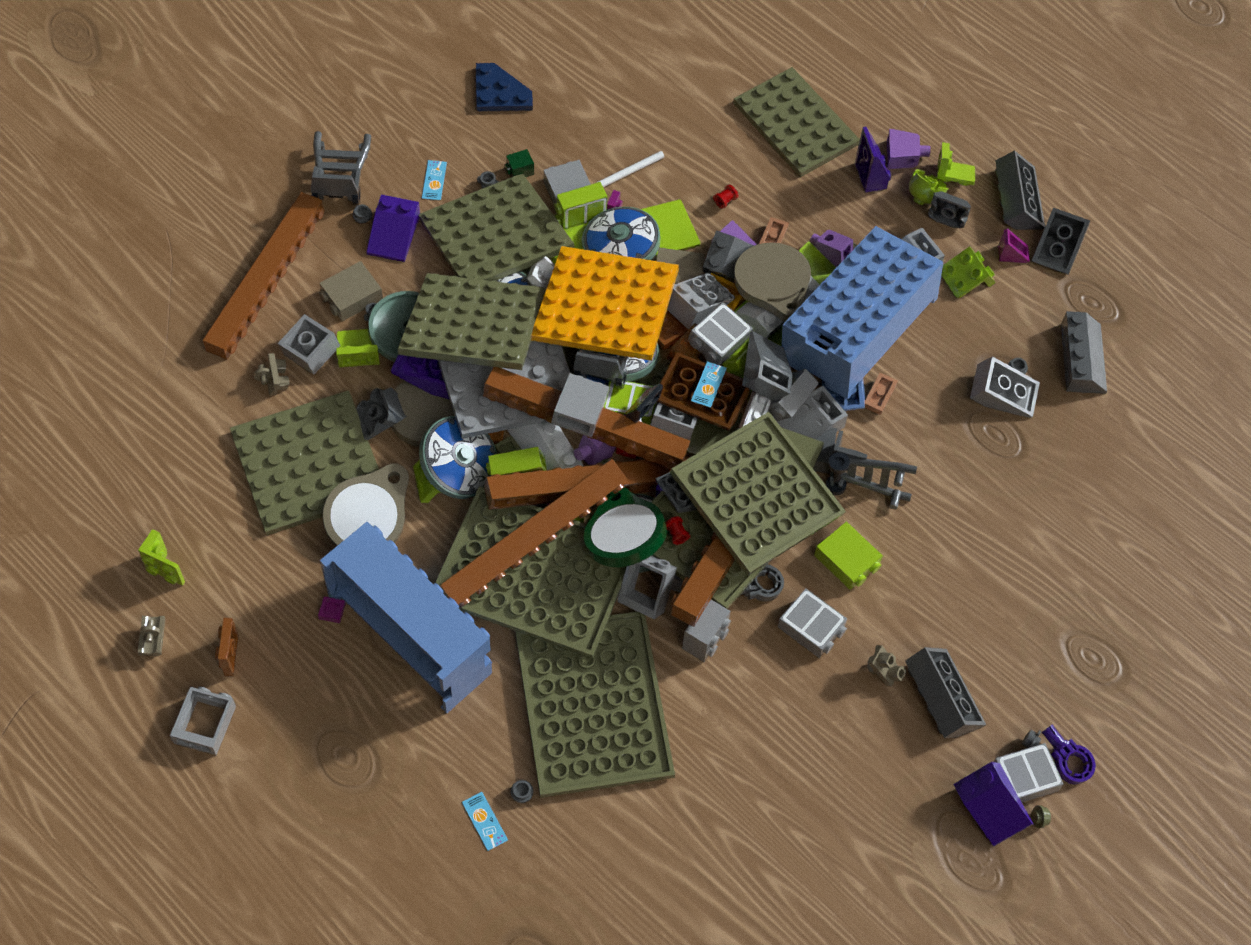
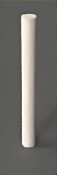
[597,151,664,188]

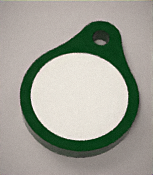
[584,487,667,567]

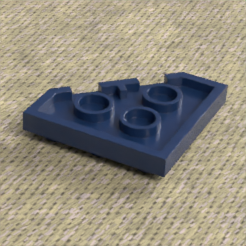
[476,63,533,111]

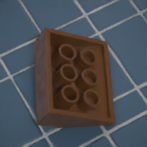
[657,352,751,431]

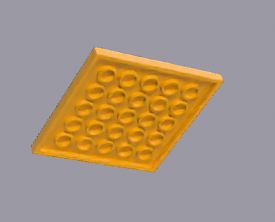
[531,246,679,361]

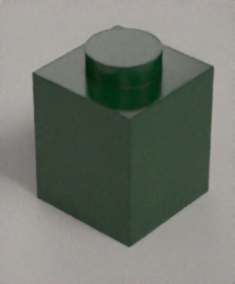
[504,149,534,177]

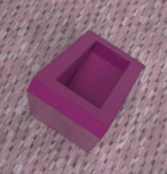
[998,228,1030,263]

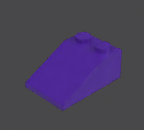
[855,127,891,193]
[367,194,420,262]
[391,355,449,399]
[953,762,1033,846]

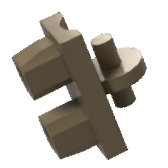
[254,353,289,396]
[138,616,166,656]
[867,645,906,687]

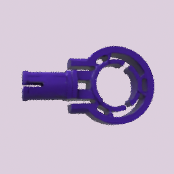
[1041,724,1096,785]

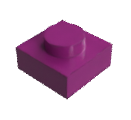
[607,190,623,210]
[318,596,346,624]

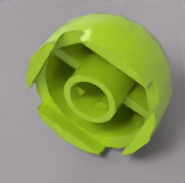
[909,169,948,205]

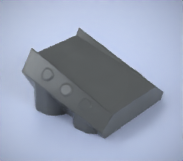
[928,191,971,228]
[356,387,407,440]

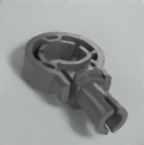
[740,565,784,602]

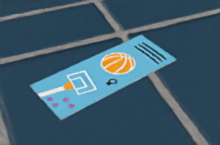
[422,160,447,200]
[691,361,727,407]
[462,792,508,851]

